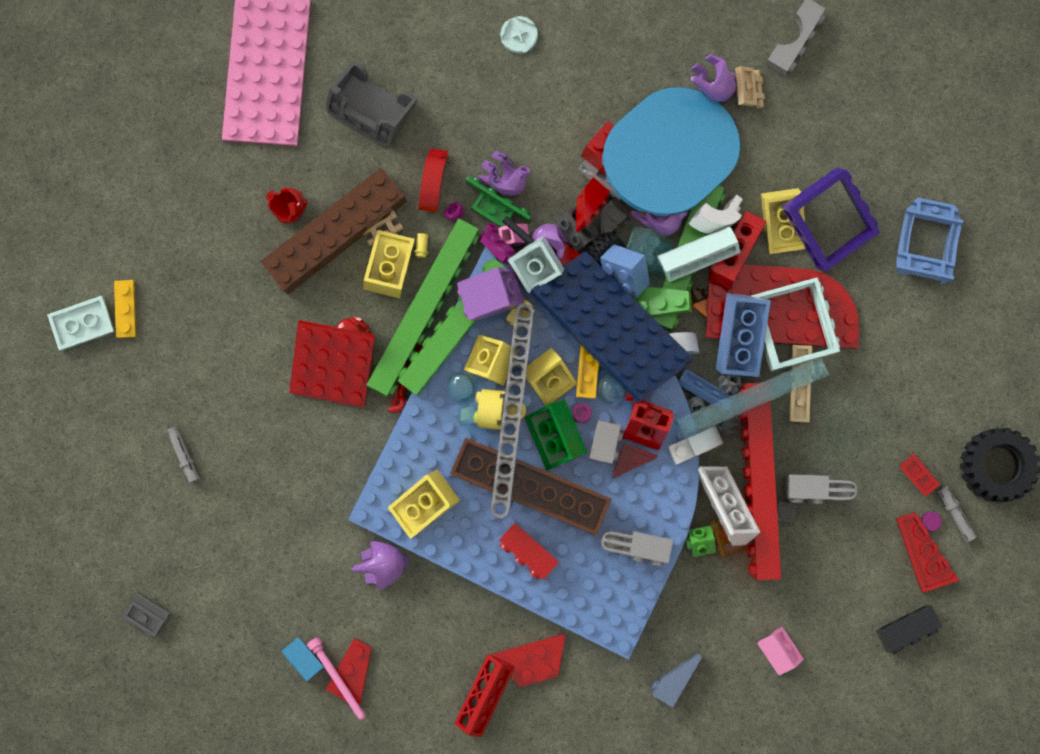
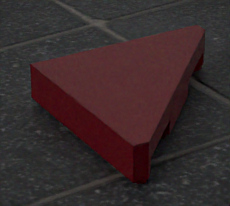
[612,443,658,478]

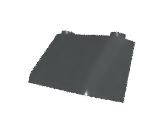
[326,61,417,147]

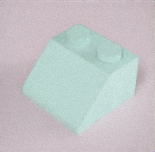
[508,236,564,293]

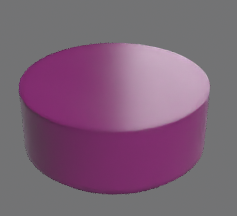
[445,203,464,222]
[572,403,592,423]
[921,512,942,531]

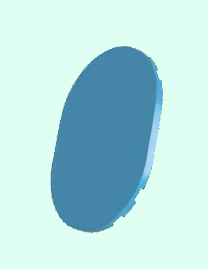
[602,87,740,216]

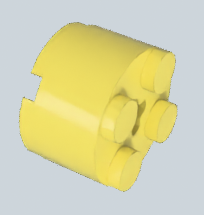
[473,389,506,430]

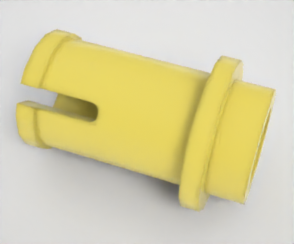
[414,233,429,258]

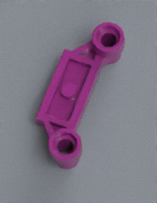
[479,223,519,278]

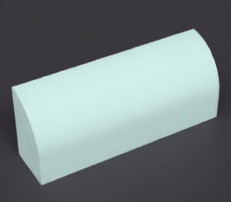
[657,227,740,282]

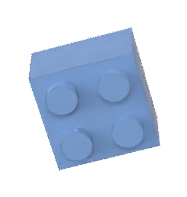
[600,244,650,298]

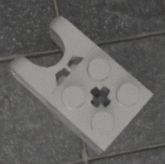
[783,475,857,504]
[600,532,673,566]

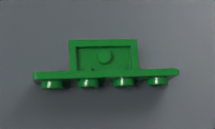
[466,177,532,228]

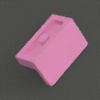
[758,627,804,675]

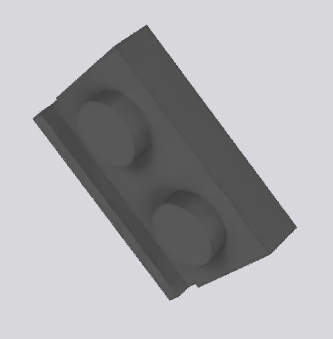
[122,592,171,637]

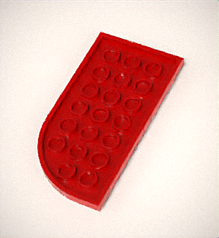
[705,263,859,349]

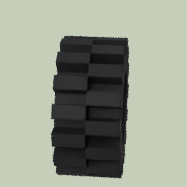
[589,231,626,267]

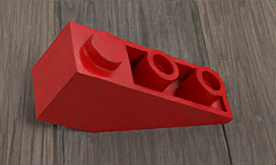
[576,177,611,232]

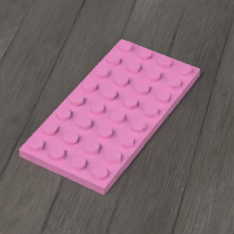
[222,0,311,146]

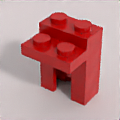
[622,400,674,450]

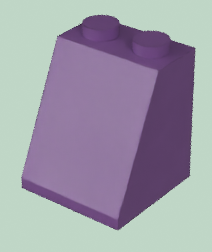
[457,267,525,320]

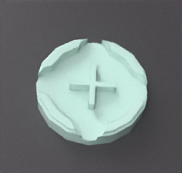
[500,16,538,54]

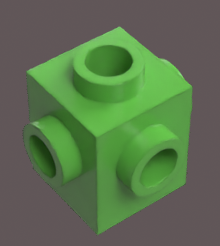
[685,526,716,557]

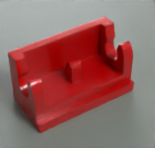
[899,453,940,497]

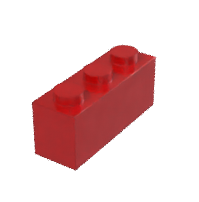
[499,523,559,580]

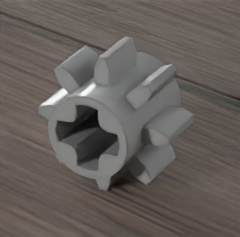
[717,374,743,395]

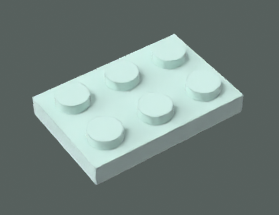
[47,296,115,351]

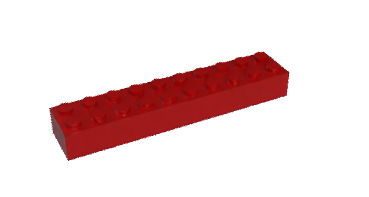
[738,383,781,580]

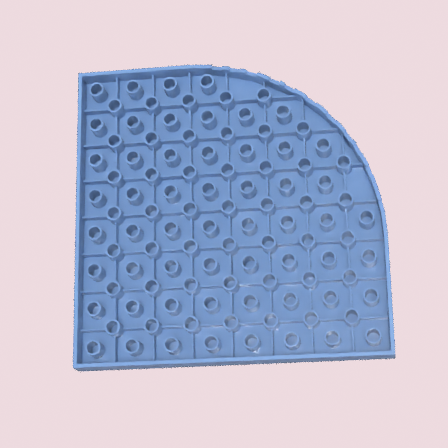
[348,246,699,660]

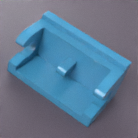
[281,637,323,682]

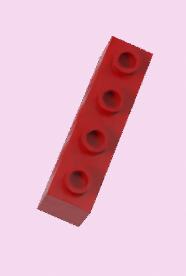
[710,211,766,289]

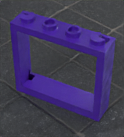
[781,167,880,272]

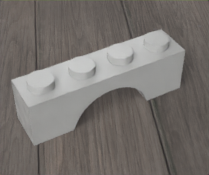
[766,0,826,76]

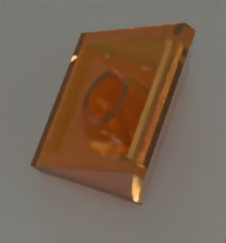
[708,518,747,559]

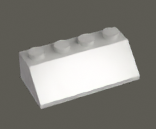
[698,467,760,546]

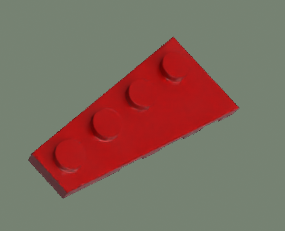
[895,512,960,593]

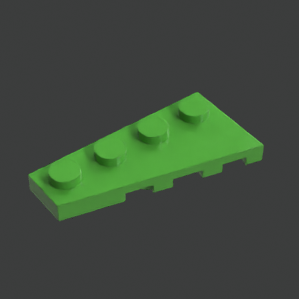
[631,287,692,317]

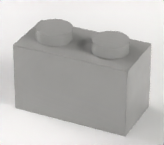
[589,420,623,465]

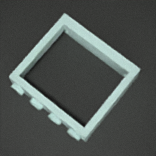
[752,278,840,372]

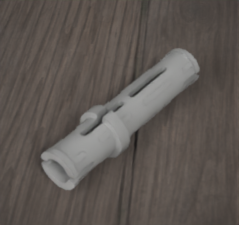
[166,426,200,484]
[937,485,977,542]

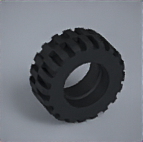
[960,428,1040,502]

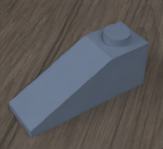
[650,653,702,707]

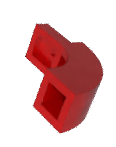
[418,148,449,213]

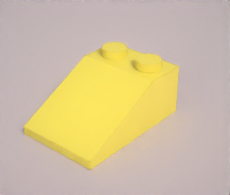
[761,188,805,254]
[363,230,415,299]
[388,469,461,539]

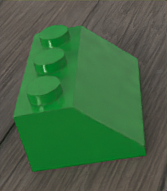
[524,399,587,471]

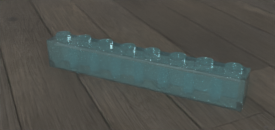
[674,357,829,440]

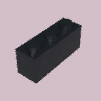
[876,604,942,654]

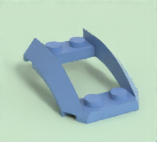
[896,198,963,284]

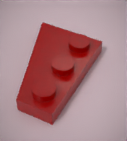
[325,638,372,706]

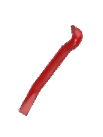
[387,343,423,413]

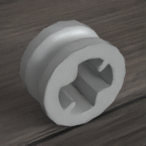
[687,397,706,416]

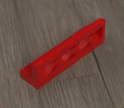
[454,654,515,737]

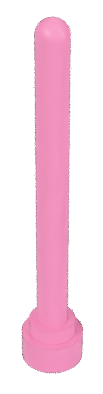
[306,637,365,720]

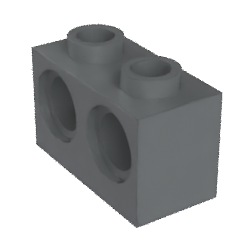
[556,207,601,252]

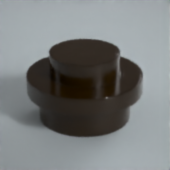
[690,287,706,304]

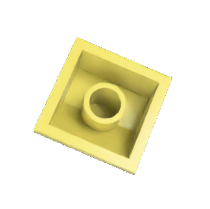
[464,335,519,386]
[520,348,577,406]

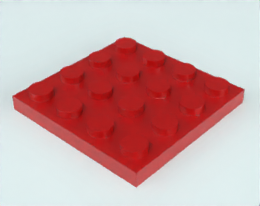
[289,320,376,408]

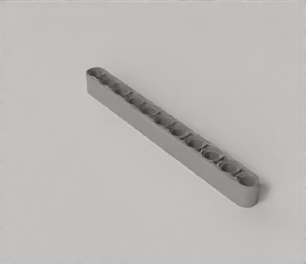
[491,303,533,519]

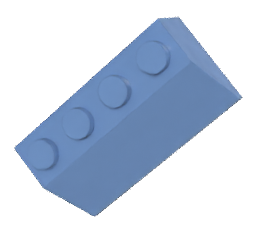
[716,293,771,377]

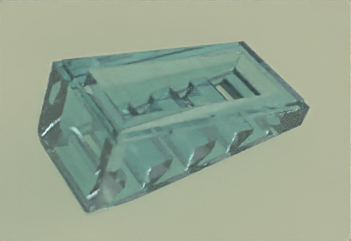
[458,404,475,426]

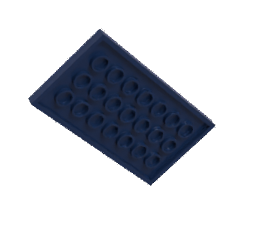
[530,251,693,403]

